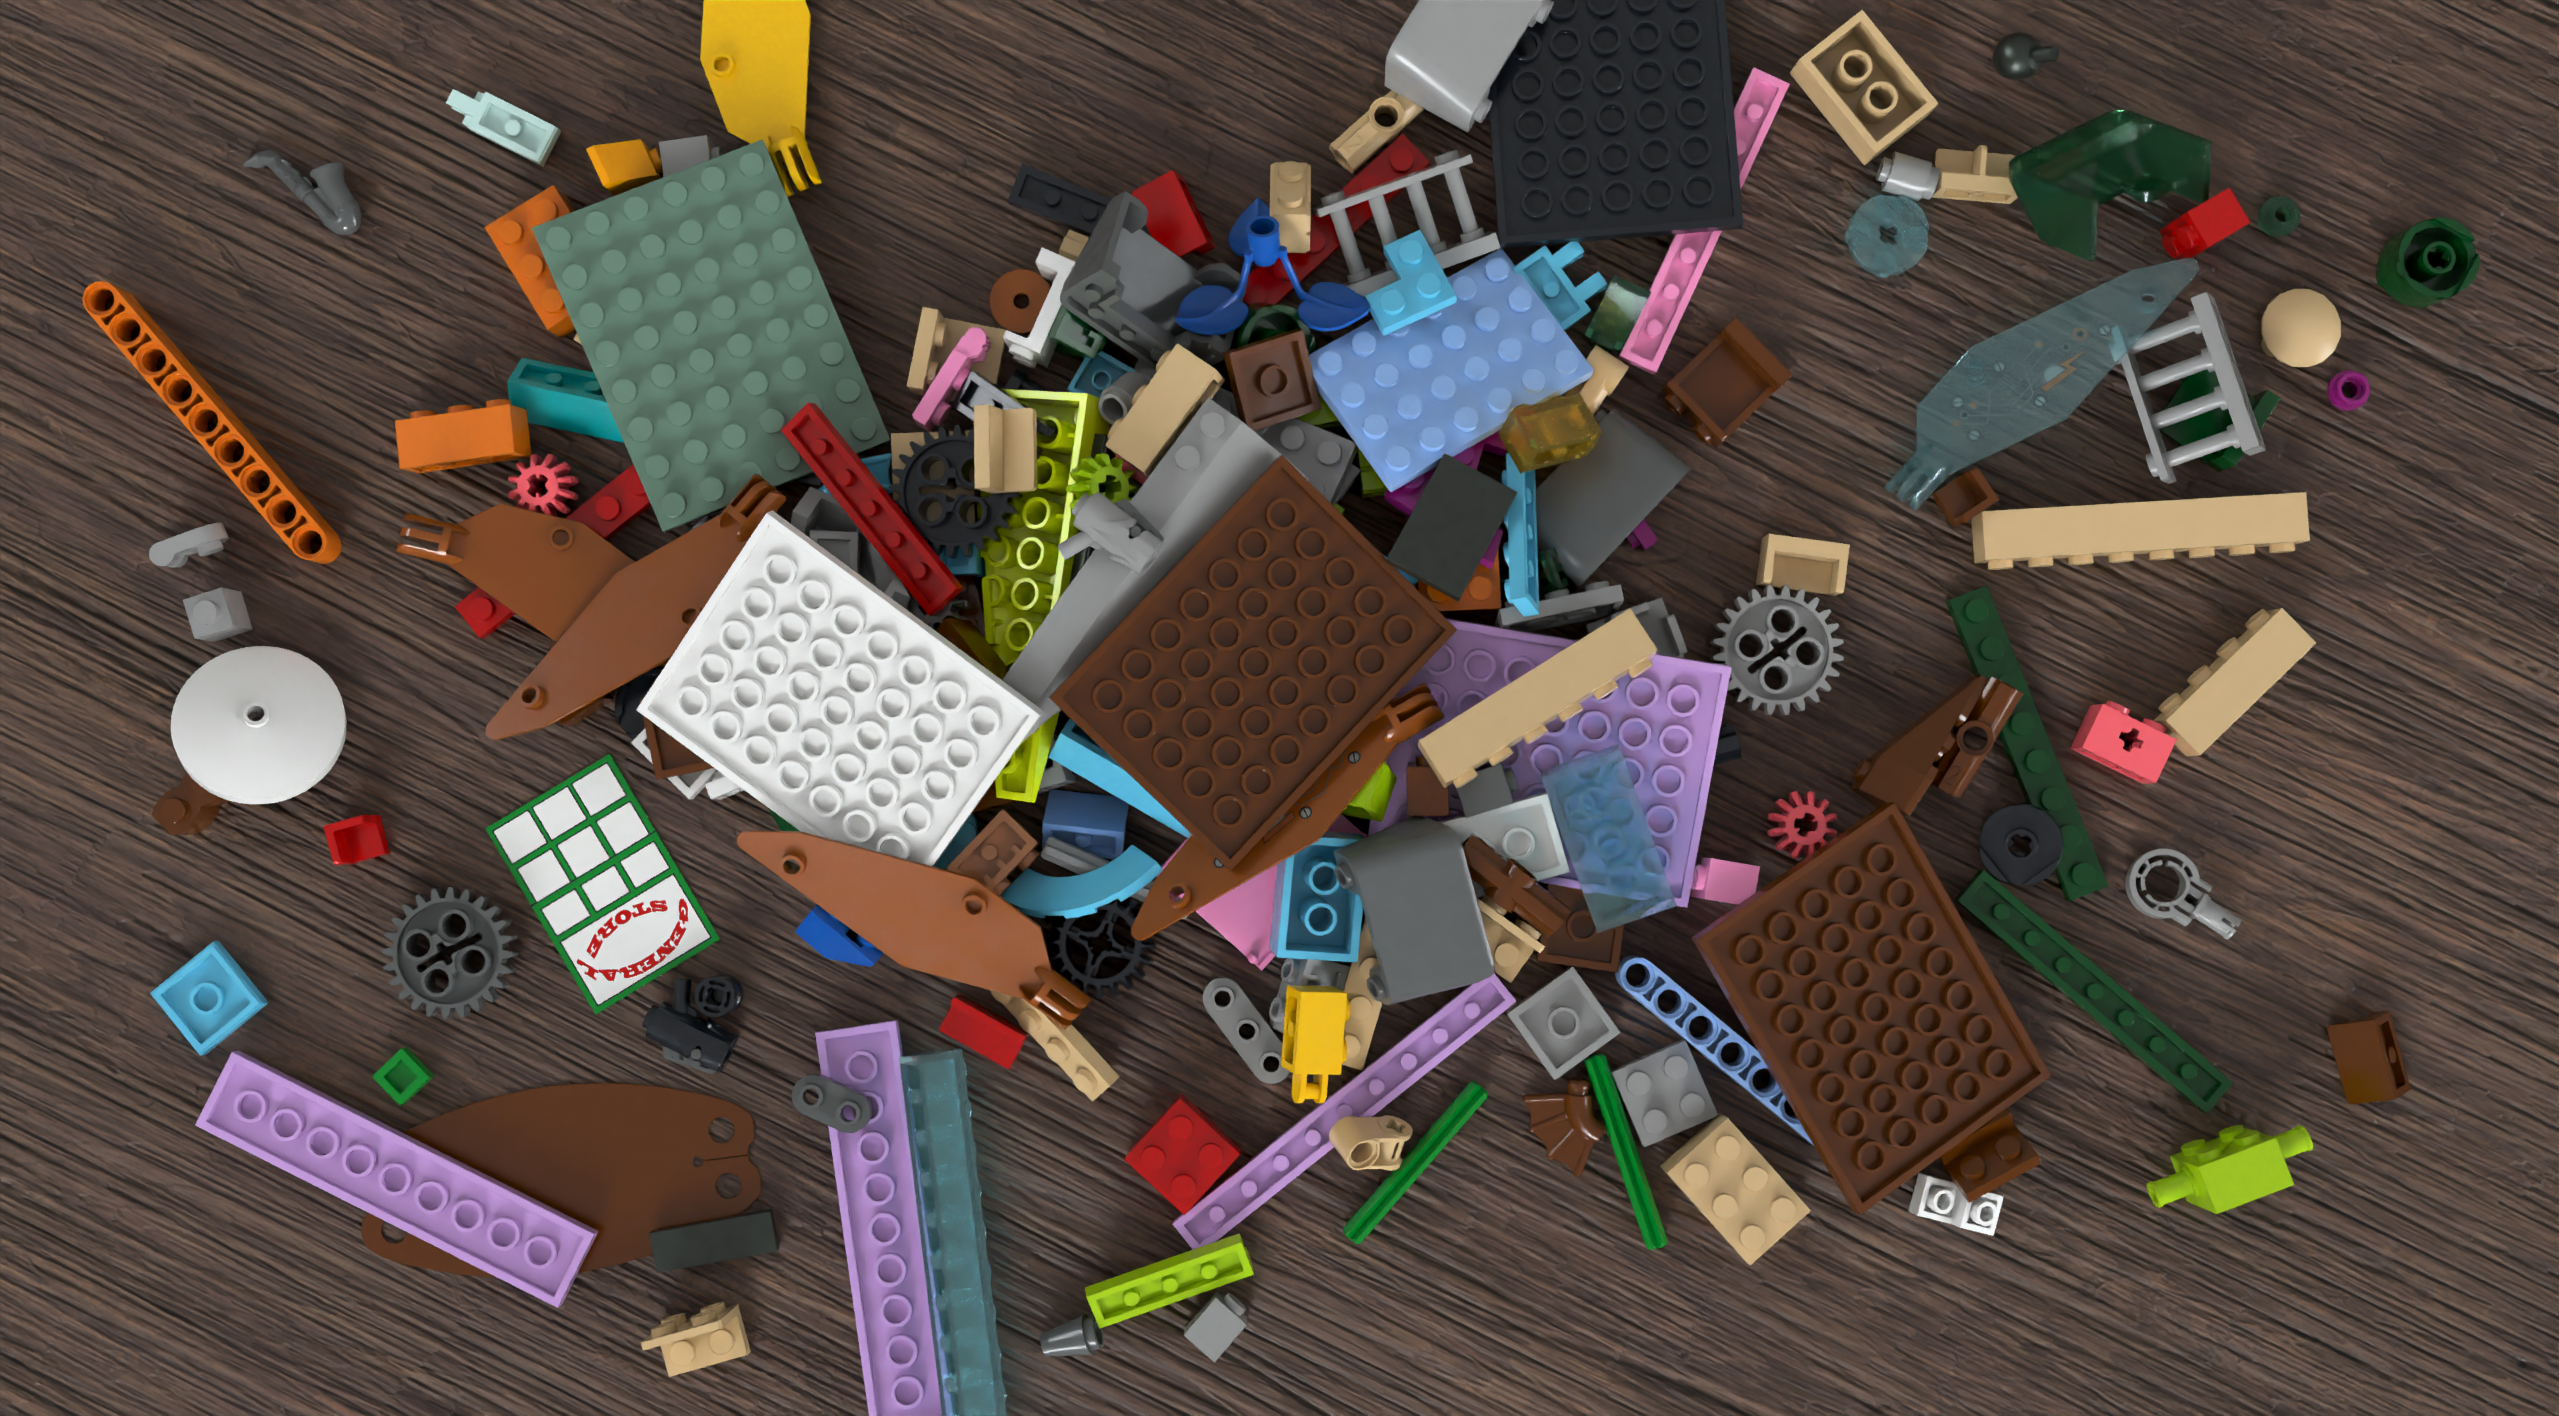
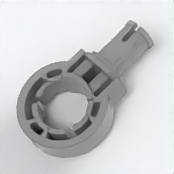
[2125,849,2242,940]

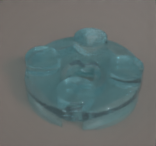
[1845,194,1929,278]

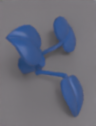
[1175,198,1370,335]

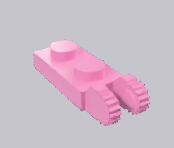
[912,326,991,432]

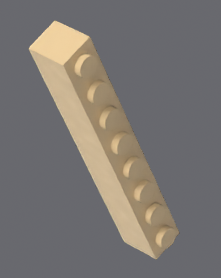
[1971,492,2310,570]

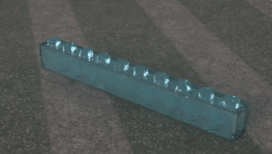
[899,1049,1007,1416]

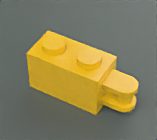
[1281,985,1351,1103]

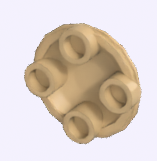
[2261,289,2341,367]

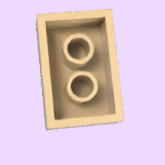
[1790,10,1939,166]
[1660,1112,1811,1266]

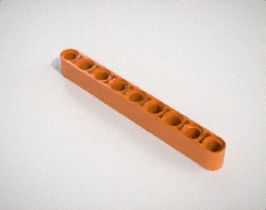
[82,281,342,564]

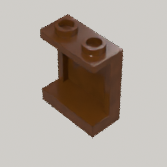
[1661,318,1792,448]

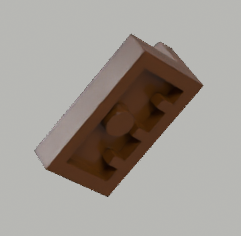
[1940,1108,2040,1203]

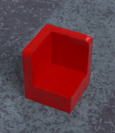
[323,815,390,865]

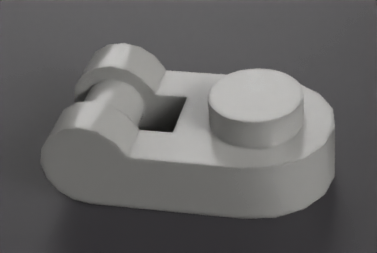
[149,523,229,568]

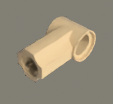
[1555,345,1629,431]

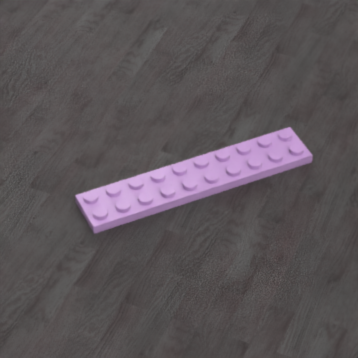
[815,1020,954,1416]
[195,1050,599,1308]

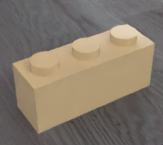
[1105,343,1225,477]

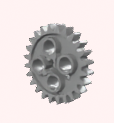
[1710,585,1844,716]

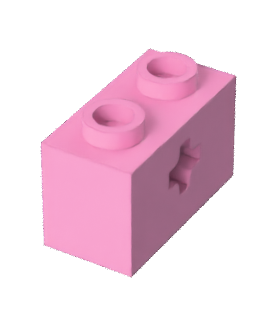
[1691,857,1760,905]

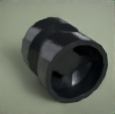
[695,974,743,1017]

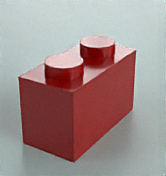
[2160,188,2251,265]

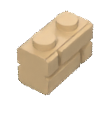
[1270,161,1311,253]

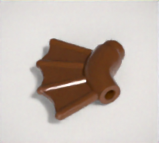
[1523,1078,1606,1177]

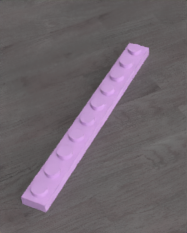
[1172,973,1516,1250]

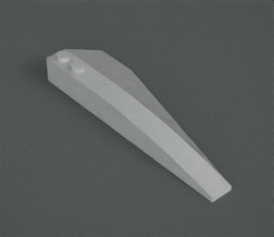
[1002,397,1310,742]

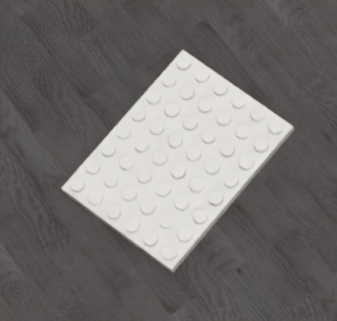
[636,510,1044,866]

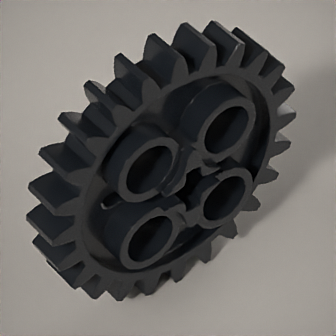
[889,425,1023,559]

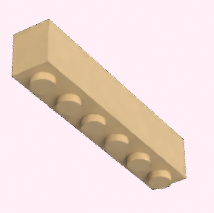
[1418,609,1658,788]

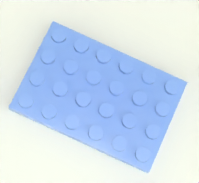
[1309,248,1594,493]

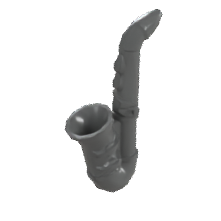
[243,150,362,235]

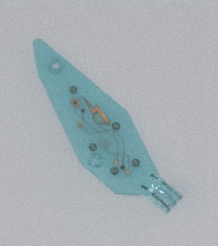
[1884,258,2199,512]

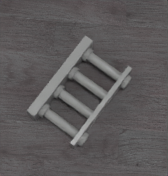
[1313,149,1501,297]
[2108,292,2266,484]

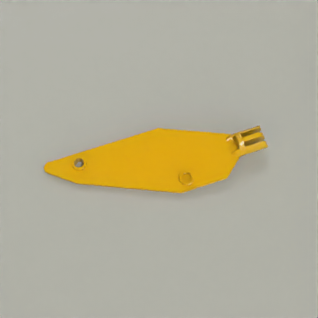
[700,0,822,197]

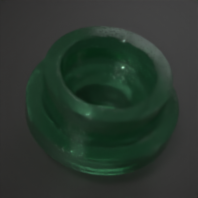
[2258,196,2300,237]

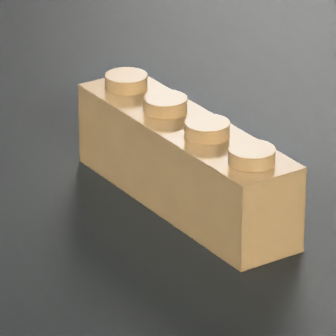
[2153,608,2316,756]

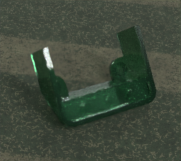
[2009,110,2212,261]

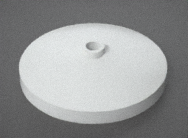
[171,646,347,804]

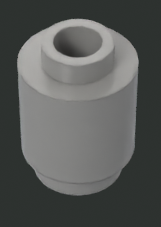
[1876,151,1940,201]
[1098,372,1150,424]

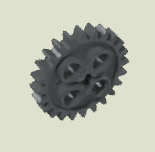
[382,886,519,1019]

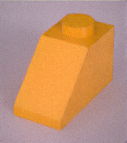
[586,139,663,196]

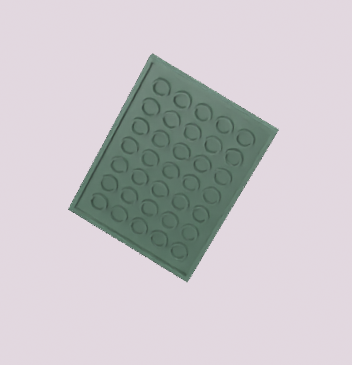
[532,139,891,533]

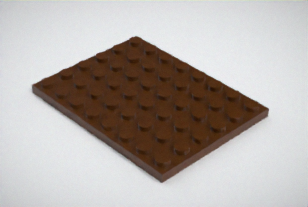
[1048,455,1457,871]
[1691,802,2051,1215]

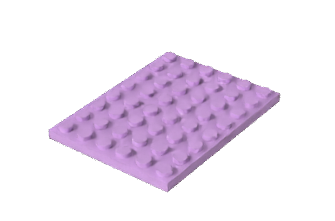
[1368,618,1731,908]

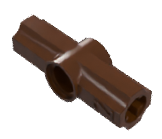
[1932,676,2024,799]
[1462,833,1571,938]

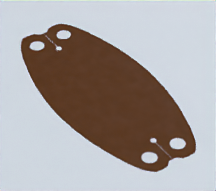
[362,1083,761,1277]

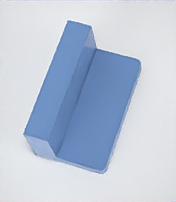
[1042,790,1129,859]

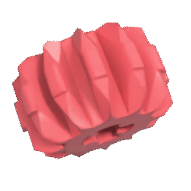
[508,454,579,517]
[1767,791,1837,859]

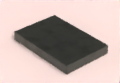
[1385,453,1518,602]

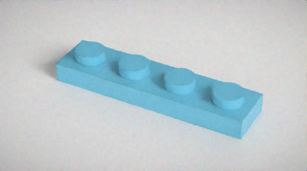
[1502,450,1540,617]

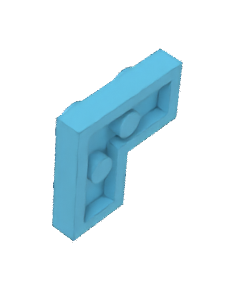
[1365,230,1457,336]

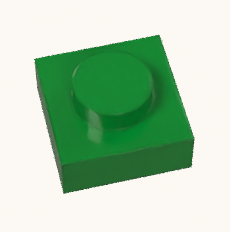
[372,1047,435,1106]

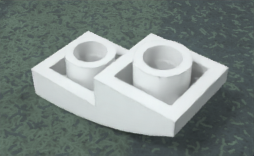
[1908,1173,2004,1236]

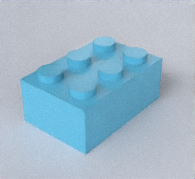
[1269,831,1365,963]

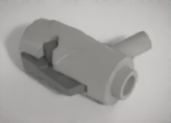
[1057,492,1166,576]

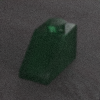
[1584,275,1651,352]

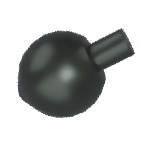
[1992,32,2059,80]

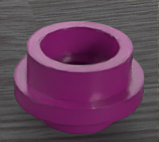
[2327,370,2370,411]

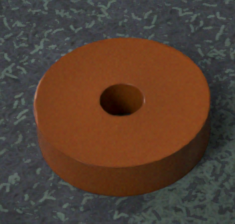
[989,269,1050,336]

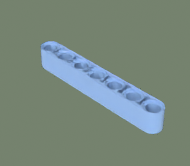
[1615,955,1814,1146]

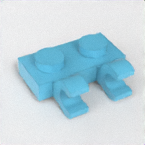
[1512,242,1608,331]

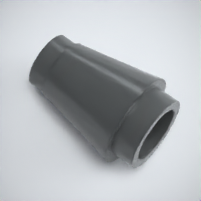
[1040,1314,1104,1357]

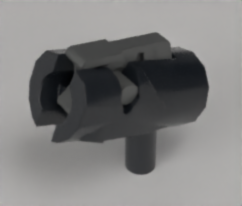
[642,978,738,1074]

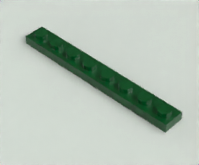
[1945,585,2108,901]
[1954,870,2233,1114]

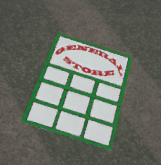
[485,754,720,1015]

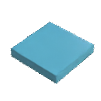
[150,941,269,1056]

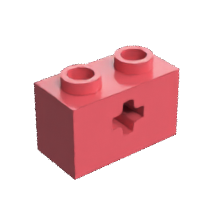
[2070,701,2177,784]

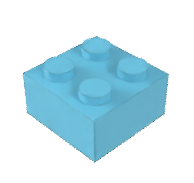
[1067,351,1136,398]

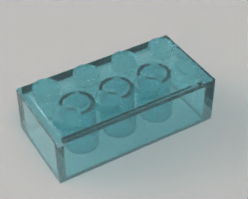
[1540,744,1677,933]

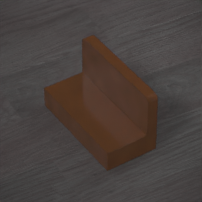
[2327,1011,2411,1104]

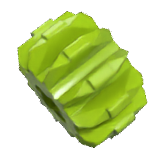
[1065,453,1139,508]

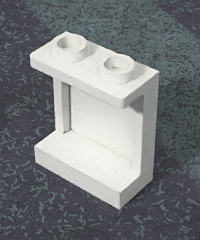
[1002,247,1075,369]

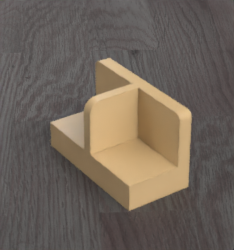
[1932,145,2023,204]

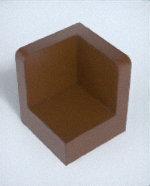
[1931,467,1999,528]

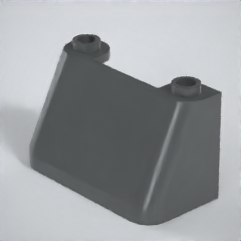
[1060,191,1248,371]
[1502,408,1690,592]
[1333,816,1495,1005]

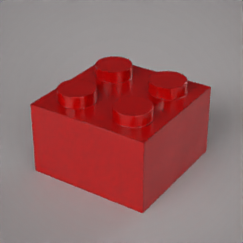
[1124,1093,1241,1215]

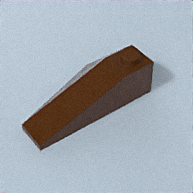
[1850,675,1988,816]

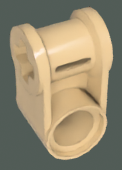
[1329,1115,1413,1171]

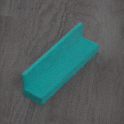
[507,358,624,443]

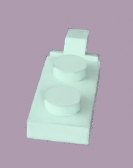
[446,89,561,167]

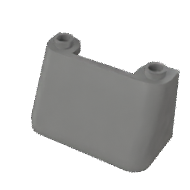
[1384,0,1554,133]

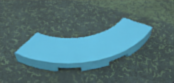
[1000,845,1163,919]

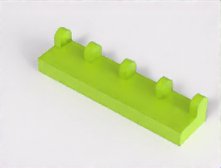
[1085,1233,1254,1329]

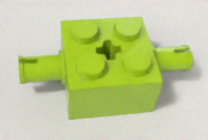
[2146,1125,2313,1214]

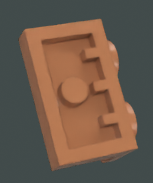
[946,809,1041,896]

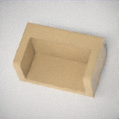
[1756,534,1850,596]

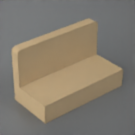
[974,404,1037,494]

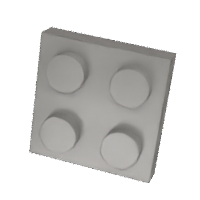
[1506,966,1621,1080]
[1611,1039,1718,1147]

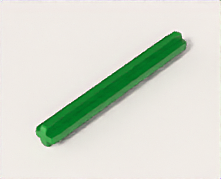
[1584,1053,1668,1250]
[1343,1081,1488,1245]

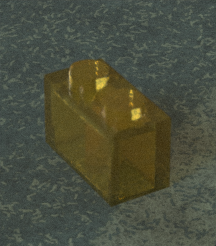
[1498,393,1603,473]

